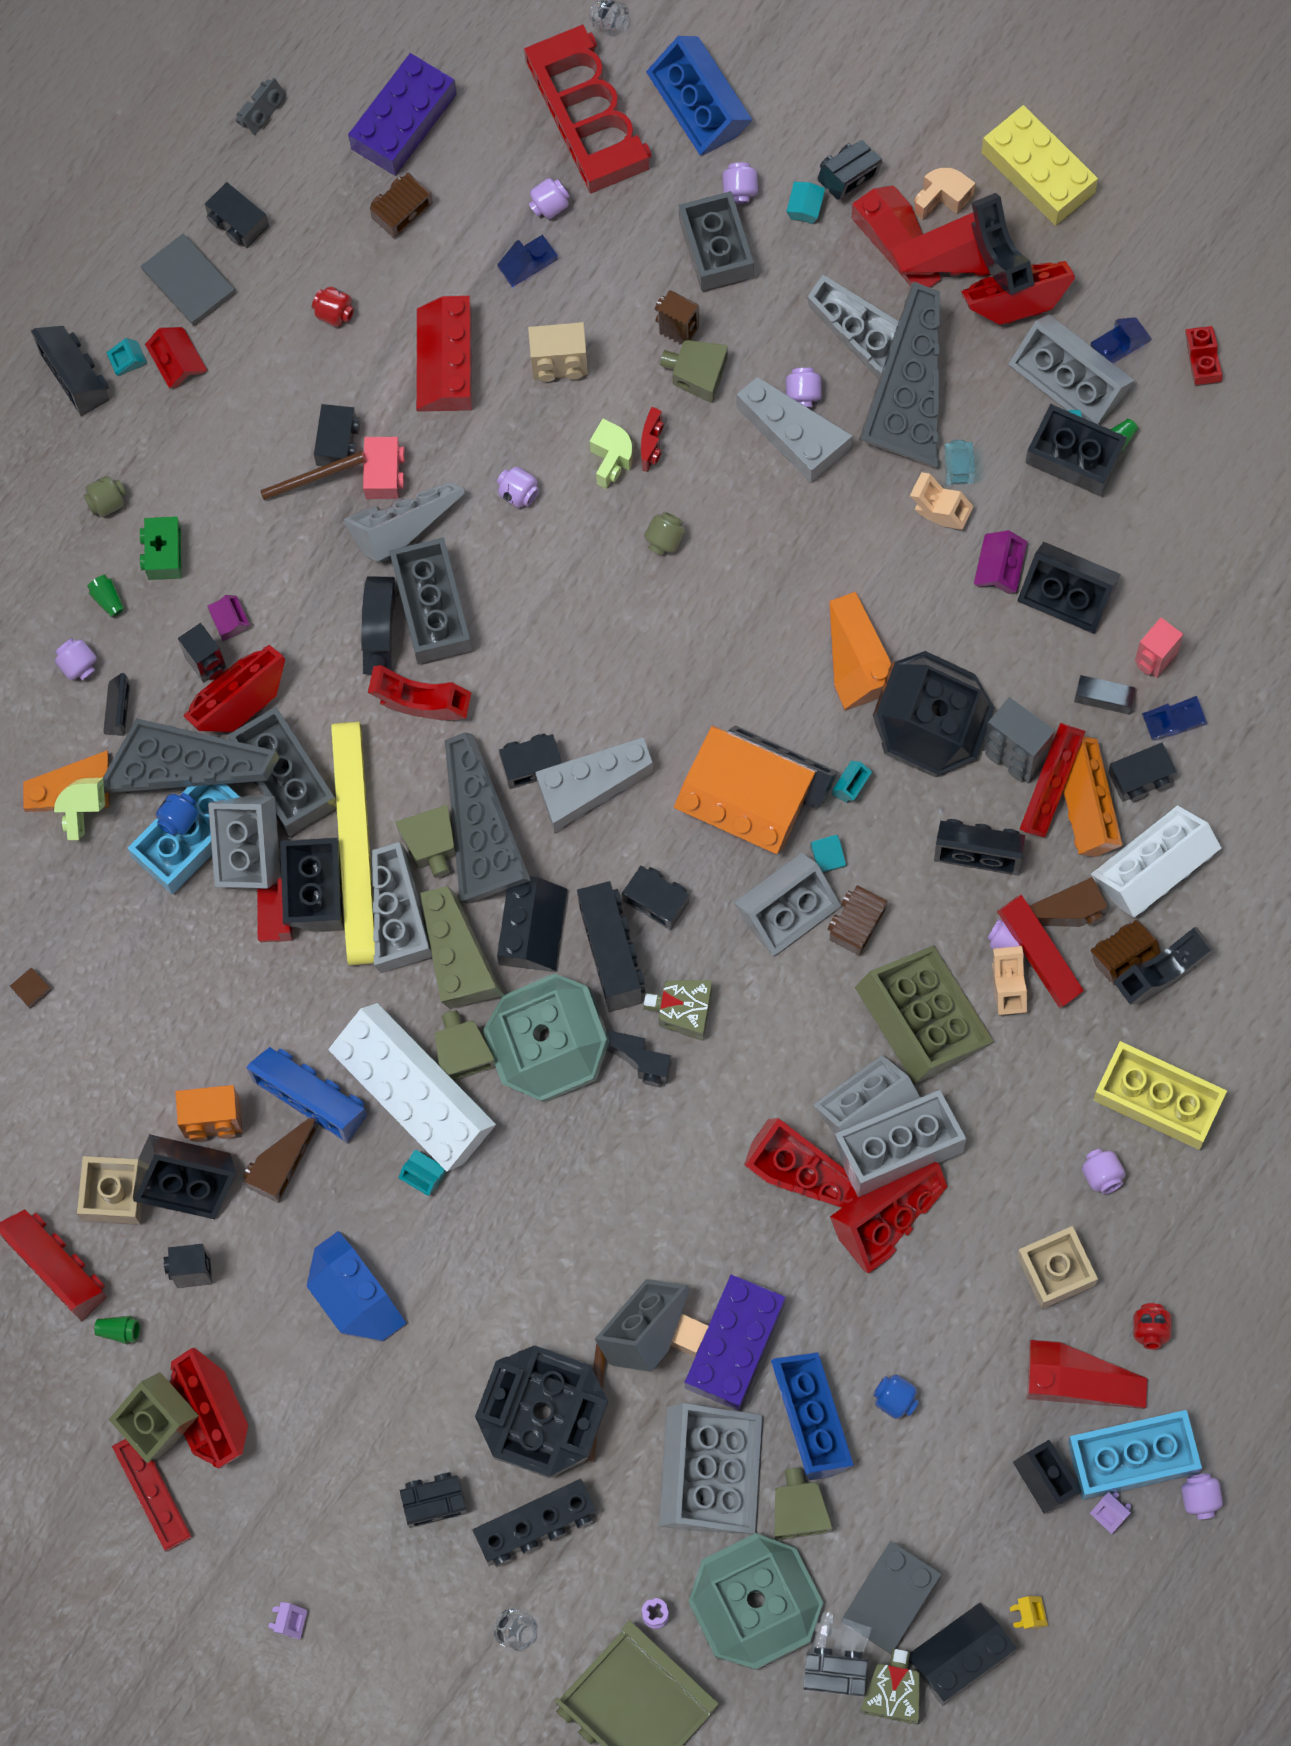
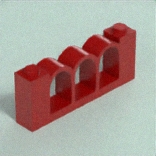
[524,24,652,194]

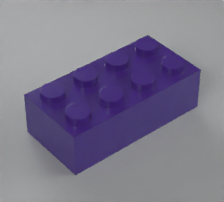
[348,53,457,176]
[684,1275,785,1412]

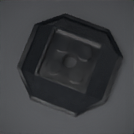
[873,651,995,777]
[475,1345,608,1479]

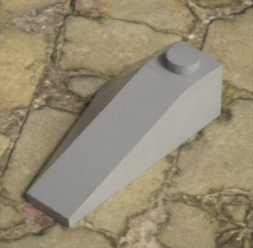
[343,482,465,562]

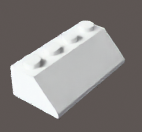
[1091,805,1221,917]

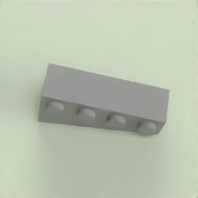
[807,275,899,379]
[737,377,853,483]
[535,737,653,834]
[372,842,432,973]

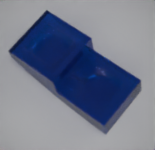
[1142,696,1208,740]

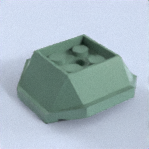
[483,973,610,1102]
[689,1533,823,1670]

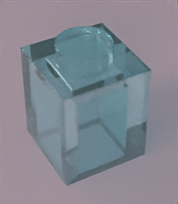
[944,440,975,485]

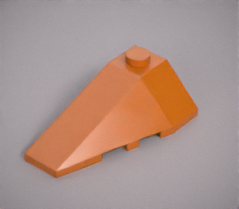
[829,592,891,711]

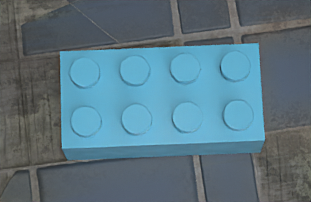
[127,784,240,895]
[1067,1410,1202,1500]

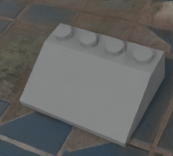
[659,1403,762,1535]

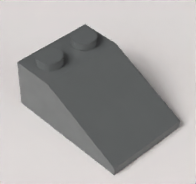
[595,1279,690,1372]
[841,1541,941,1654]

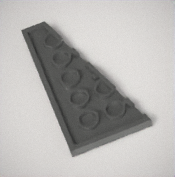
[859,282,940,468]
[103,718,280,793]
[445,732,531,904]

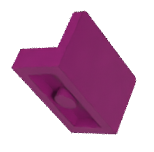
[974,530,1028,594]

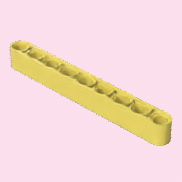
[331,721,375,966]

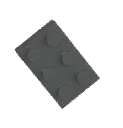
[679,191,754,291]
[984,697,1055,784]

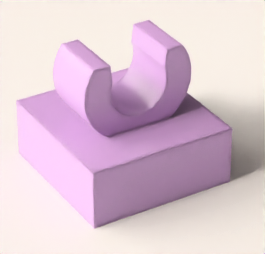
[1090,1492,1131,1534]
[268,1602,308,1640]

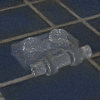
[805,1611,872,1668]

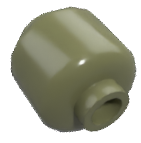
[83,476,127,517]
[644,512,686,555]

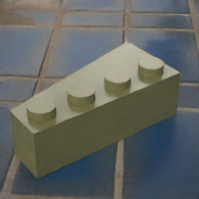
[420,886,504,1009]

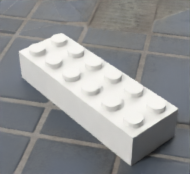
[328,1003,496,1171]

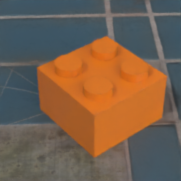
[175,1085,243,1142]

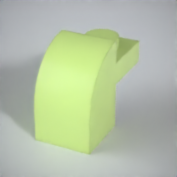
[590,419,633,489]
[54,778,105,840]

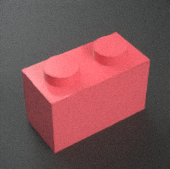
[363,437,405,499]
[1135,617,1183,678]

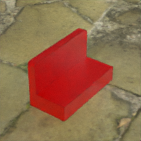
[145,327,207,388]
[257,878,292,942]

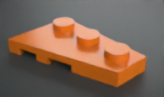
[23,750,110,812]

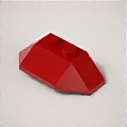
[961,261,1075,325]
[183,645,286,732]
[170,1348,248,1469]

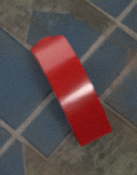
[368,665,472,720]

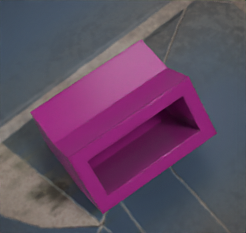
[207,595,250,641]

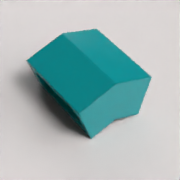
[786,182,825,224]
[832,761,872,803]
[398,1149,447,1196]

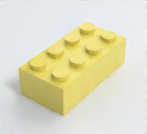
[982,105,1098,226]
[1093,1041,1227,1150]

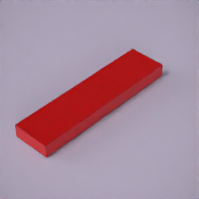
[1019,723,1086,838]
[997,894,1084,1008]
[112,1439,192,1552]

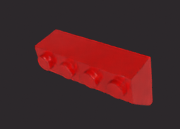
[416,296,472,412]
[0,1209,107,1321]

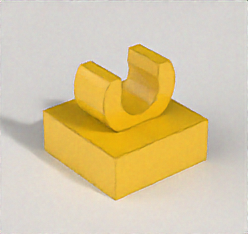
[1010,1596,1048,1629]

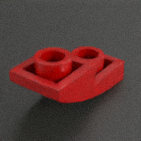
[1185,326,1222,385]
[641,407,664,472]

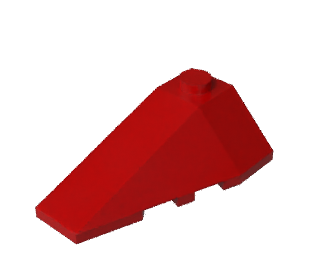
[851,185,941,288]
[890,213,991,276]
[744,1118,863,1208]
[830,1162,947,1273]
[1027,1340,1147,1409]

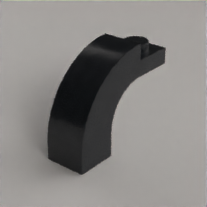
[971,193,1034,295]
[361,576,395,674]
[1113,927,1214,1005]

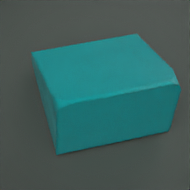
[106,338,147,376]
[810,835,846,873]

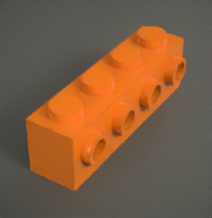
[1063,736,1123,857]

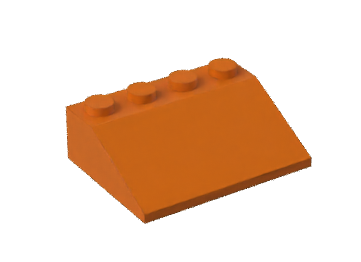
[673,725,816,854]

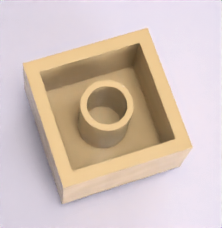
[528,322,588,382]
[77,1156,142,1224]
[1017,1226,1098,1310]

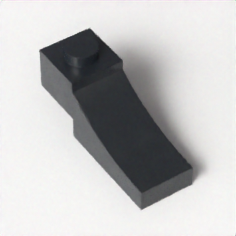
[606,1030,672,1086]

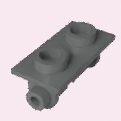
[235,77,286,135]

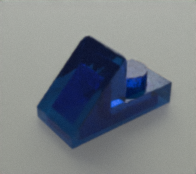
[497,234,558,287]
[1090,317,1152,363]

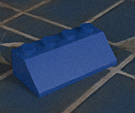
[646,36,752,155]
[246,1047,367,1144]
[771,1352,854,1480]

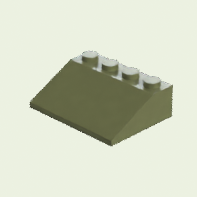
[855,945,994,1084]

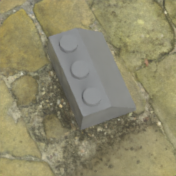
[208,796,281,888]
[734,853,841,957]
[813,1055,920,1134]

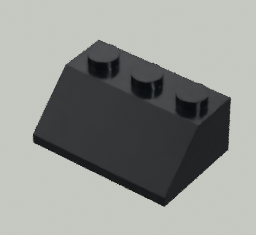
[31,326,109,417]
[1025,404,1127,496]
[1017,541,1121,634]
[934,819,1025,876]
[280,838,343,931]
[497,876,568,972]
[133,1134,236,1220]
[909,1603,1017,1706]

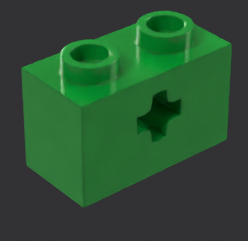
[140,516,182,580]

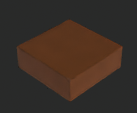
[10,967,51,1009]

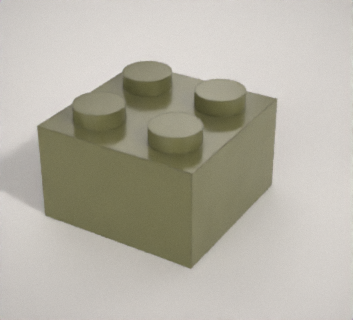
[108,1372,199,1463]

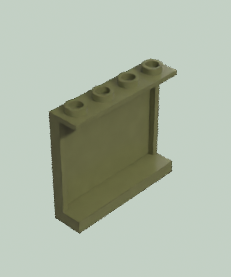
[555,1620,719,1746]

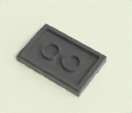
[141,233,235,326]

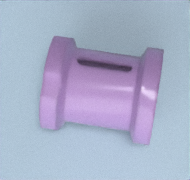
[642,1598,669,1629]

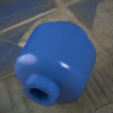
[156,793,199,837]
[873,1374,919,1419]

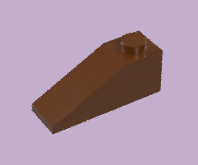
[1029,877,1108,927]
[243,1117,318,1203]

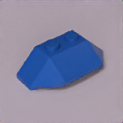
[306,1231,407,1342]

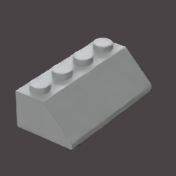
[1008,315,1135,425]
[834,1090,966,1197]

